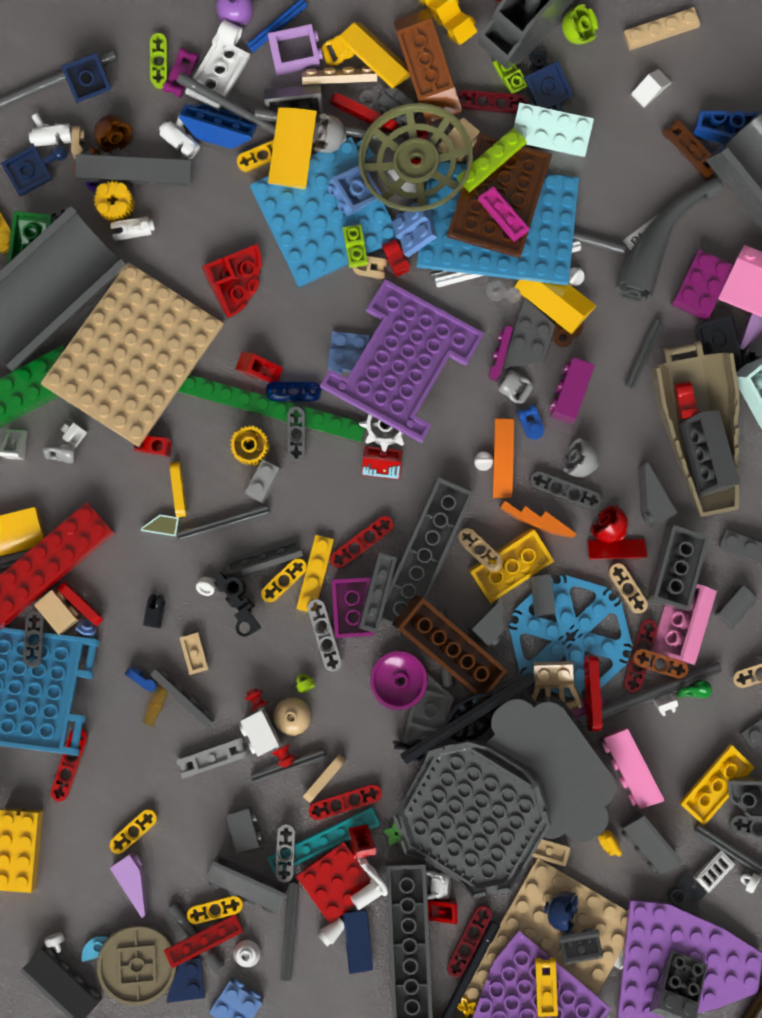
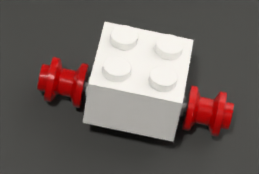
[239,687,296,768]

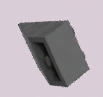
[649,950,708,1018]

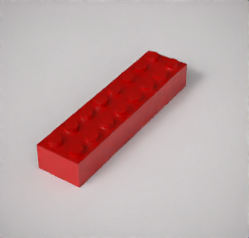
[0,503,114,630]

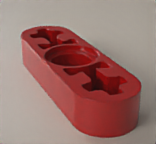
[57,582,104,626]

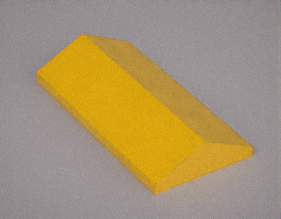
[338,22,411,89]
[514,280,596,335]
[679,744,755,826]

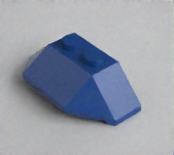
[179,104,257,149]

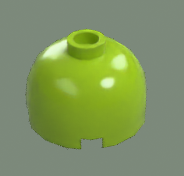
[562,4,598,45]

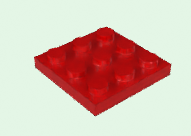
[296,841,370,924]

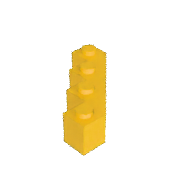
[419,0,477,45]

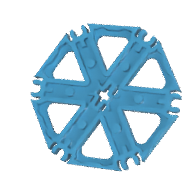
[508,575,632,698]

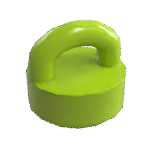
[296,673,316,693]

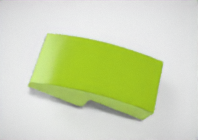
[492,61,527,94]
[342,224,368,268]

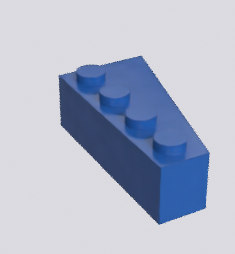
[692,111,760,144]

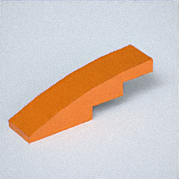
[492,418,514,498]
[499,501,576,538]

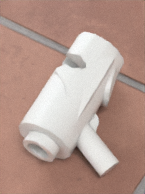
[29,113,72,147]
[159,113,200,160]
[111,216,155,241]

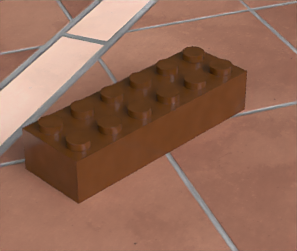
[392,594,508,701]

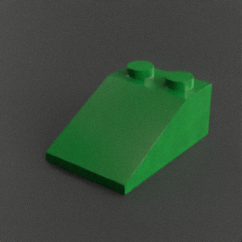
[7,211,52,264]

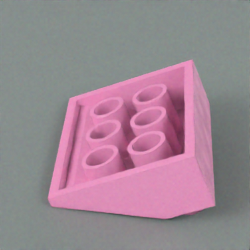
[719,245,762,317]

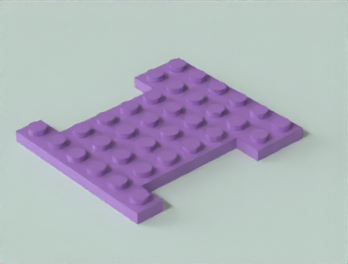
[320,279,484,443]

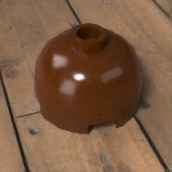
[94,114,133,153]

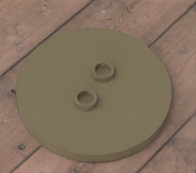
[97,924,176,1006]

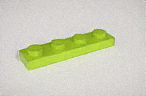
[456,128,527,193]

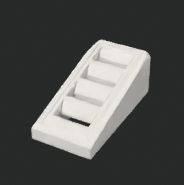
[693,850,735,893]

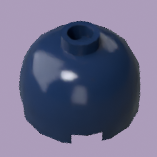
[544,891,578,933]

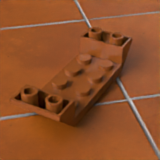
[394,8,463,125]

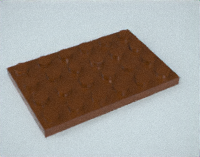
[447,134,552,259]

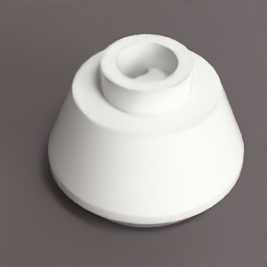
[234,940,260,967]

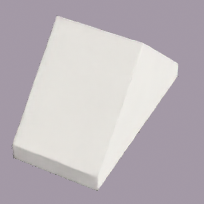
[631,69,672,108]
[0,429,27,460]

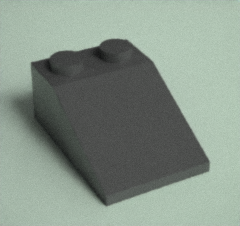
[638,463,677,528]

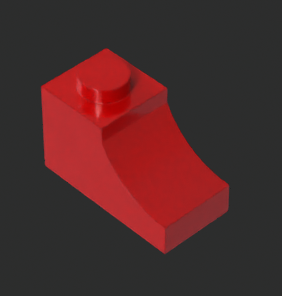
[235,352,283,385]
[348,824,376,859]

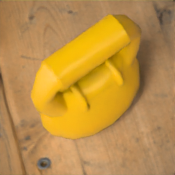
[321,36,355,67]
[598,829,622,857]

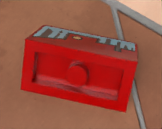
[361,446,403,480]

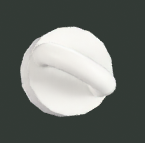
[568,267,584,287]
[474,452,493,471]
[196,577,216,596]
[740,873,761,894]
[44,932,65,953]

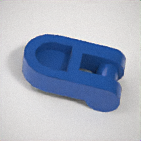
[516,404,544,440]
[124,666,158,692]

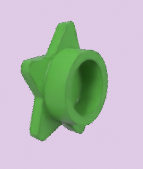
[383,821,402,845]

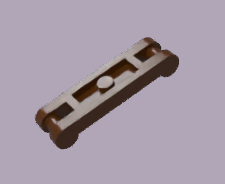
[662,118,714,180]

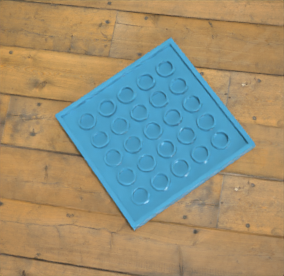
[249,137,400,288]

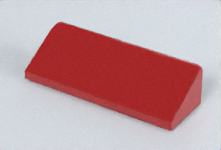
[587,539,647,560]

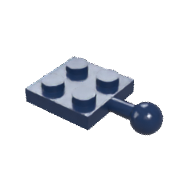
[524,61,573,112]
[1,145,67,197]

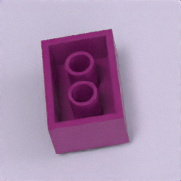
[671,249,734,321]
[549,357,595,425]
[332,577,374,638]

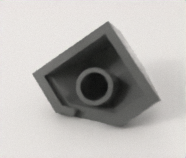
[727,775,762,820]

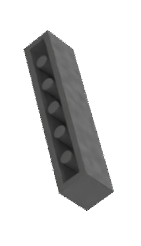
[75,152,192,187]

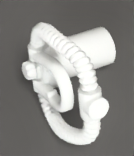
[350,857,388,910]

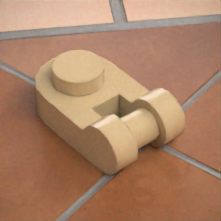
[71,126,85,161]
[352,256,387,280]

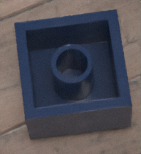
[60,52,111,103]

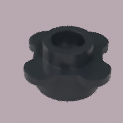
[529,51,549,71]

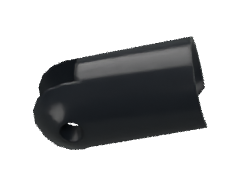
[143,594,165,628]

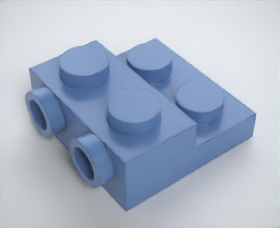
[328,166,382,217]
[392,202,437,257]
[328,331,370,374]
[209,978,264,1018]

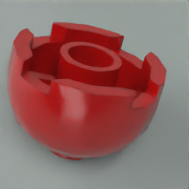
[590,505,629,543]

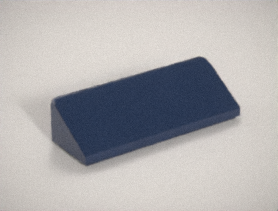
[343,910,373,974]

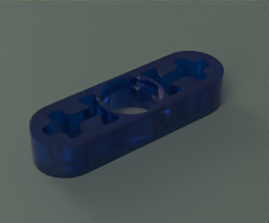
[266,381,322,401]

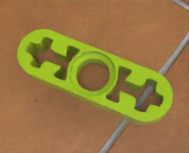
[150,33,168,89]

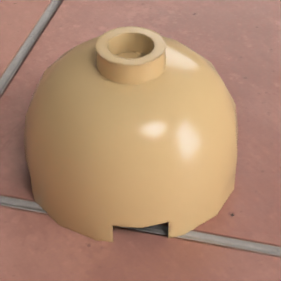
[273,697,311,736]

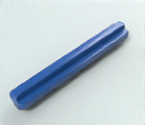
[247,0,307,52]

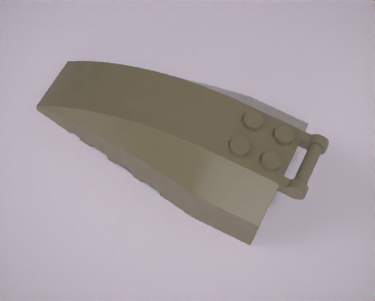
[650,340,739,517]

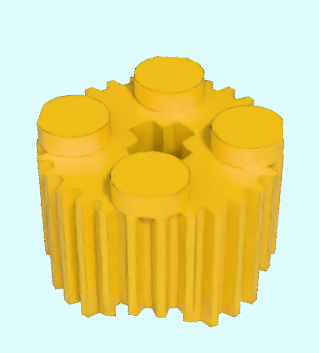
[94,181,135,222]
[230,426,270,466]

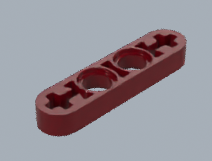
[457,90,529,114]
[623,620,658,693]
[447,904,492,977]

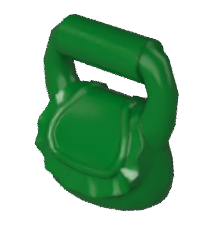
[676,680,712,699]

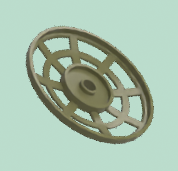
[359,103,473,212]

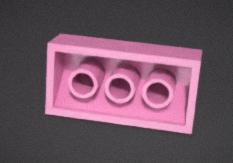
[652,584,717,665]
[601,727,665,809]

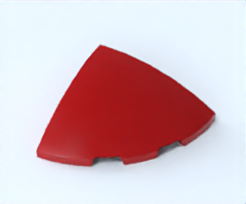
[201,244,262,318]

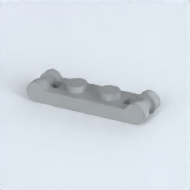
[176,738,248,779]

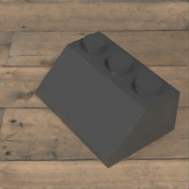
[264,84,323,134]
[469,601,503,646]
[620,811,683,874]

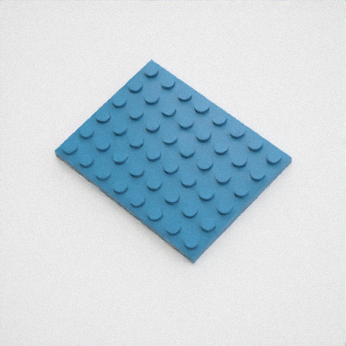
[417,162,579,285]

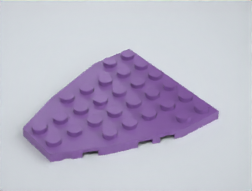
[616,899,762,1018]
[472,929,611,1018]

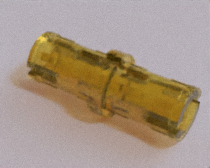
[142,686,168,727]

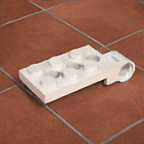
[185,20,250,111]

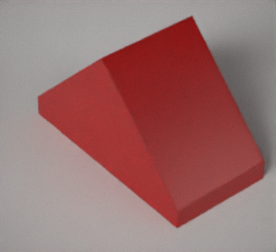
[428,899,458,924]

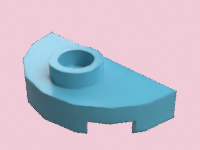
[82,935,108,962]

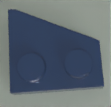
[167,957,205,1003]

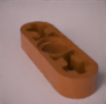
[632,649,688,679]

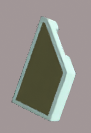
[141,515,180,537]

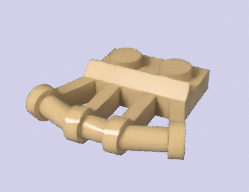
[531,661,584,710]

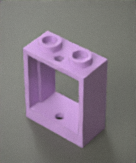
[268,24,323,76]

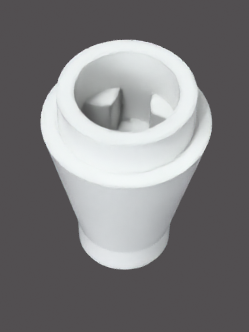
[317,918,344,947]

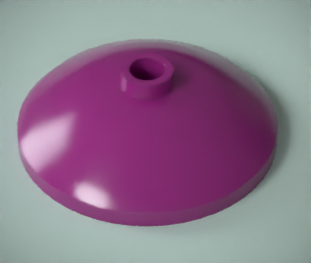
[370,651,428,710]

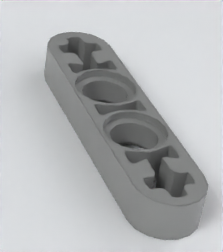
[307,598,341,672]

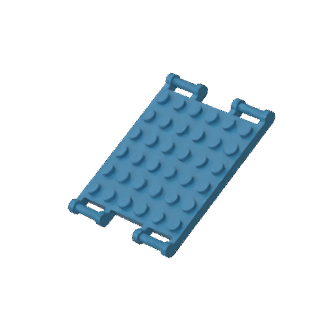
[0,628,100,756]

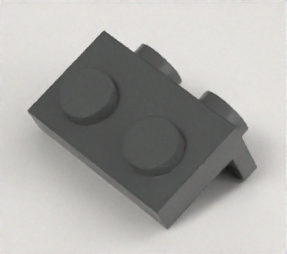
[559,928,603,965]

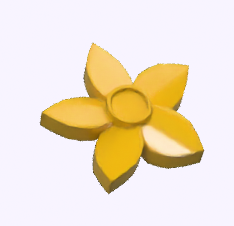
[457,996,477,1018]

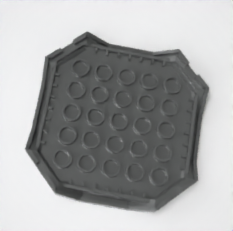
[393,740,551,898]

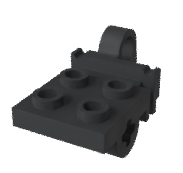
[214,572,262,637]

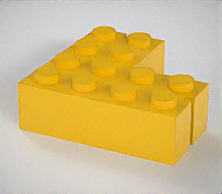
[0,808,44,893]

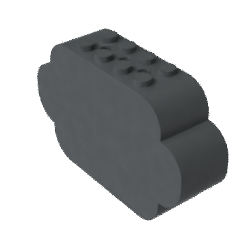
[478,0,580,70]
[486,694,616,842]

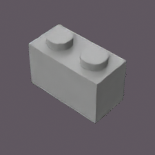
[245,459,281,504]

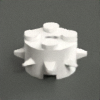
[359,415,404,452]

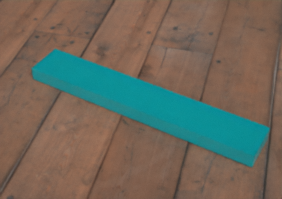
[267,806,381,876]

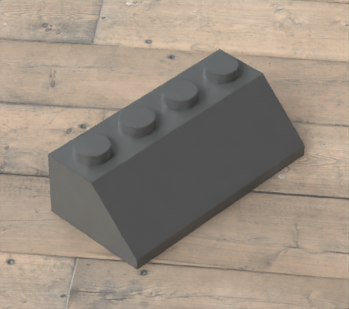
[678,410,740,497]
[646,525,710,611]
[206,855,288,913]
[20,945,102,1018]

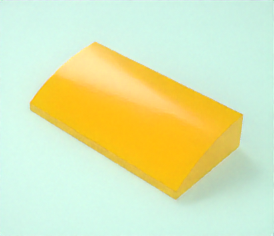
[268,108,317,189]
[0,507,45,557]
[468,528,554,604]

